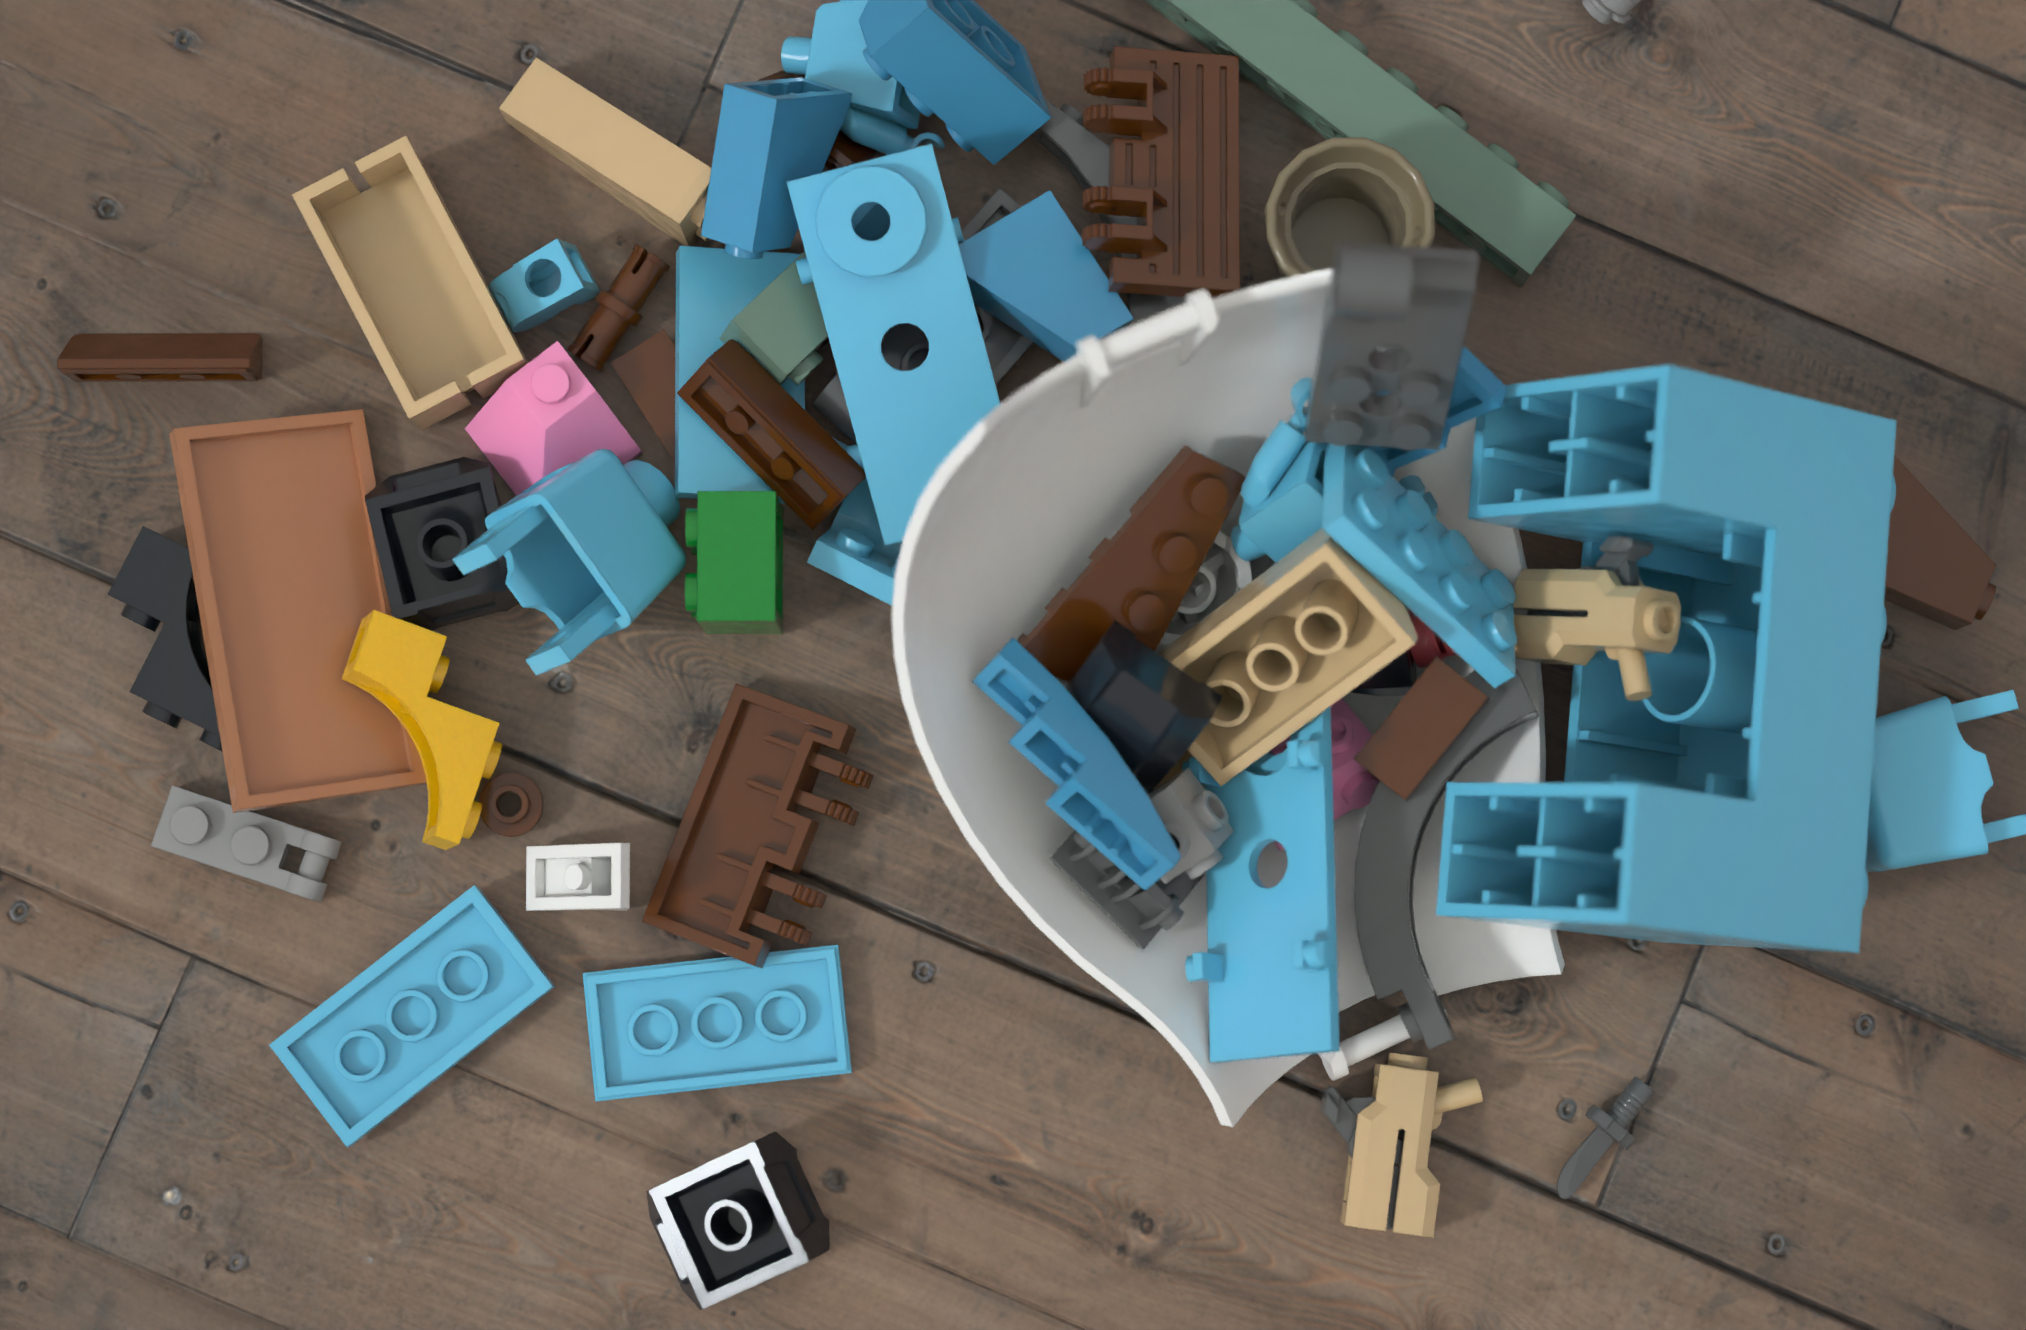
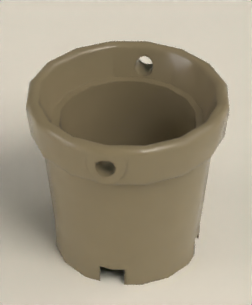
[1264,137,1435,279]

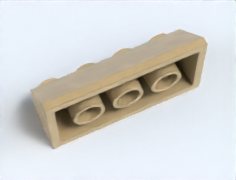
[1158,528,1418,786]

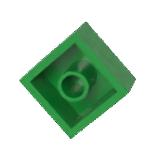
[685,491,784,634]

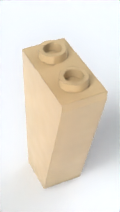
[499,58,711,246]

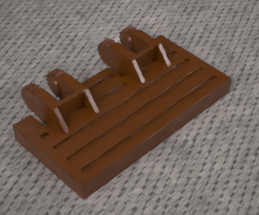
[1082,46,1240,299]
[642,683,874,969]

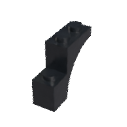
[108,526,223,752]

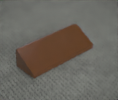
[57,333,263,382]
[677,339,866,530]

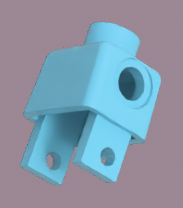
[452,449,686,676]
[1865,690,2026,872]

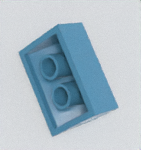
[859,0,1051,165]

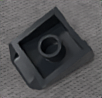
[365,457,519,631]
[1065,620,1223,794]
[646,1131,830,1310]

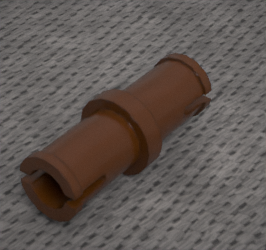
[566,244,670,372]

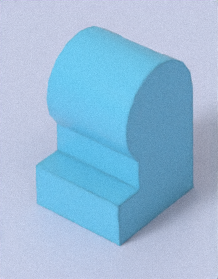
[488,239,600,332]

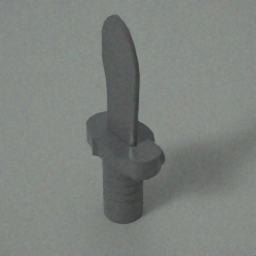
[1556,1076,1655,1199]

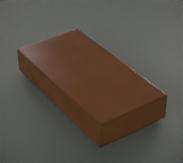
[1354,656,1489,802]

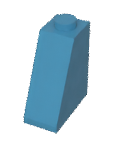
[701,77,852,259]
[959,190,1134,362]

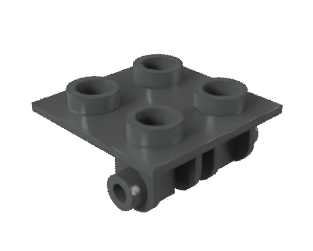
[1050,790,1206,950]

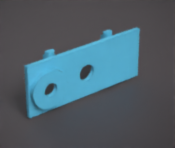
[787,143,1000,546]
[1182,706,1340,1063]

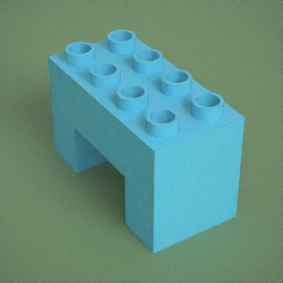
[1436,365,1896,953]

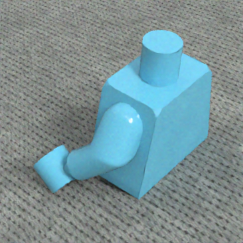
[781,0,945,155]
[1231,377,1437,563]

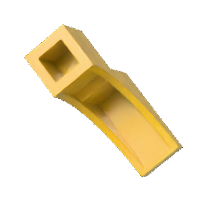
[341,610,502,850]

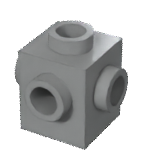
[1147,767,1234,884]

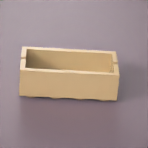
[292,136,528,431]

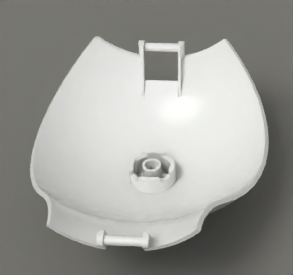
[892,270,1565,1127]

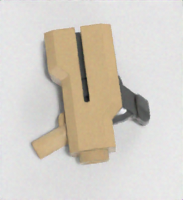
[1513,536,1681,701]
[1321,1052,1483,1237]

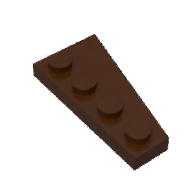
[1017,445,1245,682]

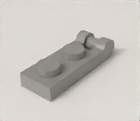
[151,785,342,902]

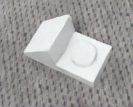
[526,843,630,911]

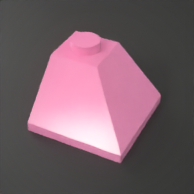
[465,341,643,496]

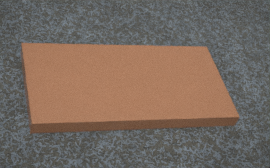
[169,409,427,813]

